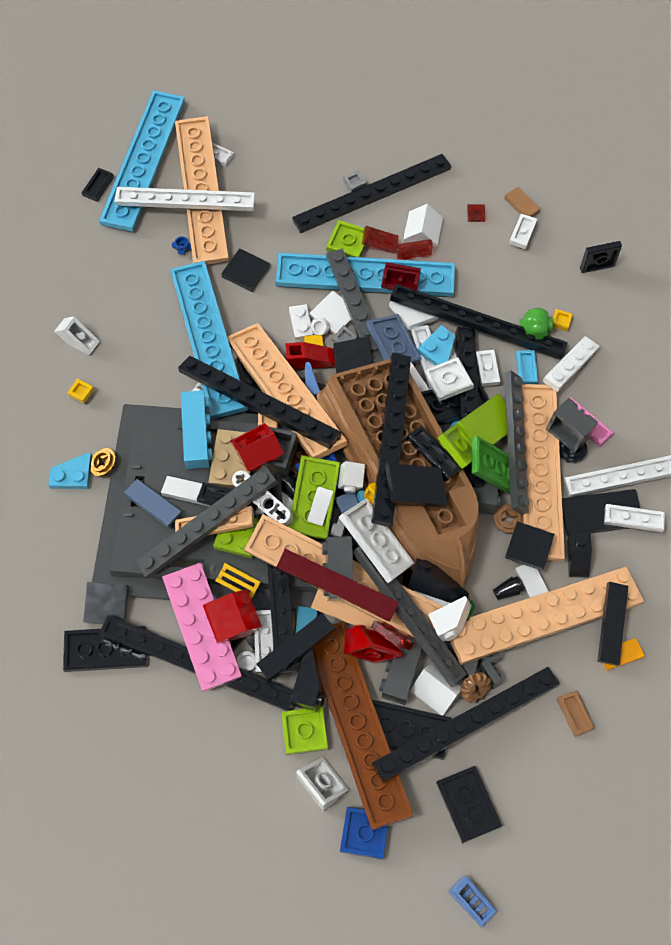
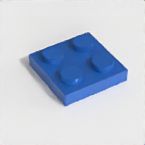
[340,807,388,860]

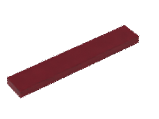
[276,548,399,622]

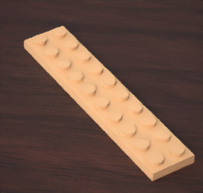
[175,116,229,265]
[227,323,347,459]
[522,384,565,561]
[244,514,444,639]
[451,566,644,665]

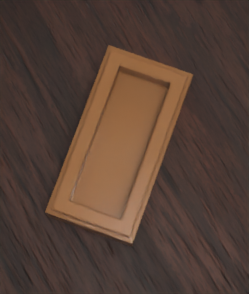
[504,187,540,217]
[557,690,595,737]

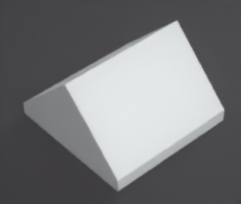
[403,204,443,247]
[410,662,463,716]
[296,757,349,812]

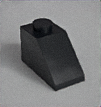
[567,532,592,578]

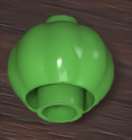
[519,308,553,339]

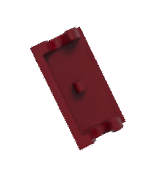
[381,262,421,291]

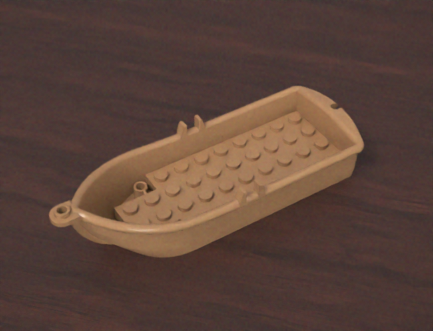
[316,359,479,601]

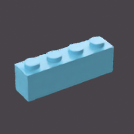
[181,390,213,469]

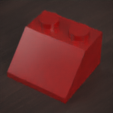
[230,423,284,471]
[203,589,262,644]
[343,625,402,664]

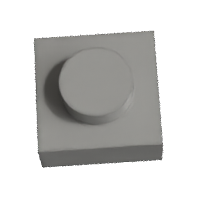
[343,171,367,192]
[332,325,357,343]
[331,519,346,537]

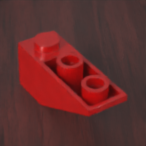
[285,342,336,370]

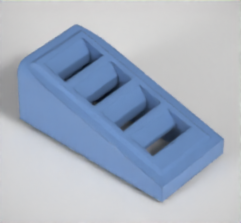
[305,362,320,400]
[448,876,497,927]

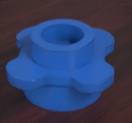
[172,236,191,255]

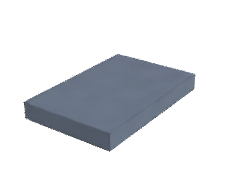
[366,314,422,364]

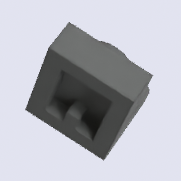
[479,654,502,690]

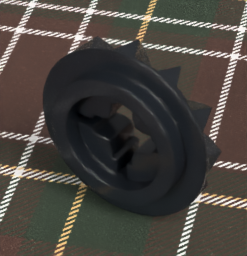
[559,441,587,463]

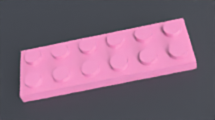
[162,563,242,692]

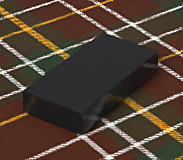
[81,168,114,202]

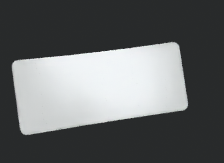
[307,487,333,526]

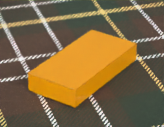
[603,638,645,671]

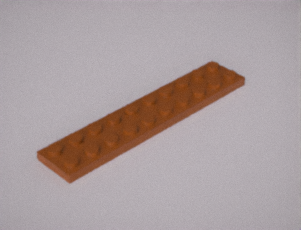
[314,621,413,831]

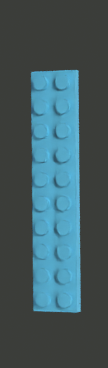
[99,90,185,232]
[275,253,455,297]
[170,261,248,420]

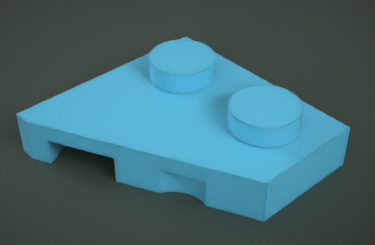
[417,325,455,366]
[48,453,92,489]

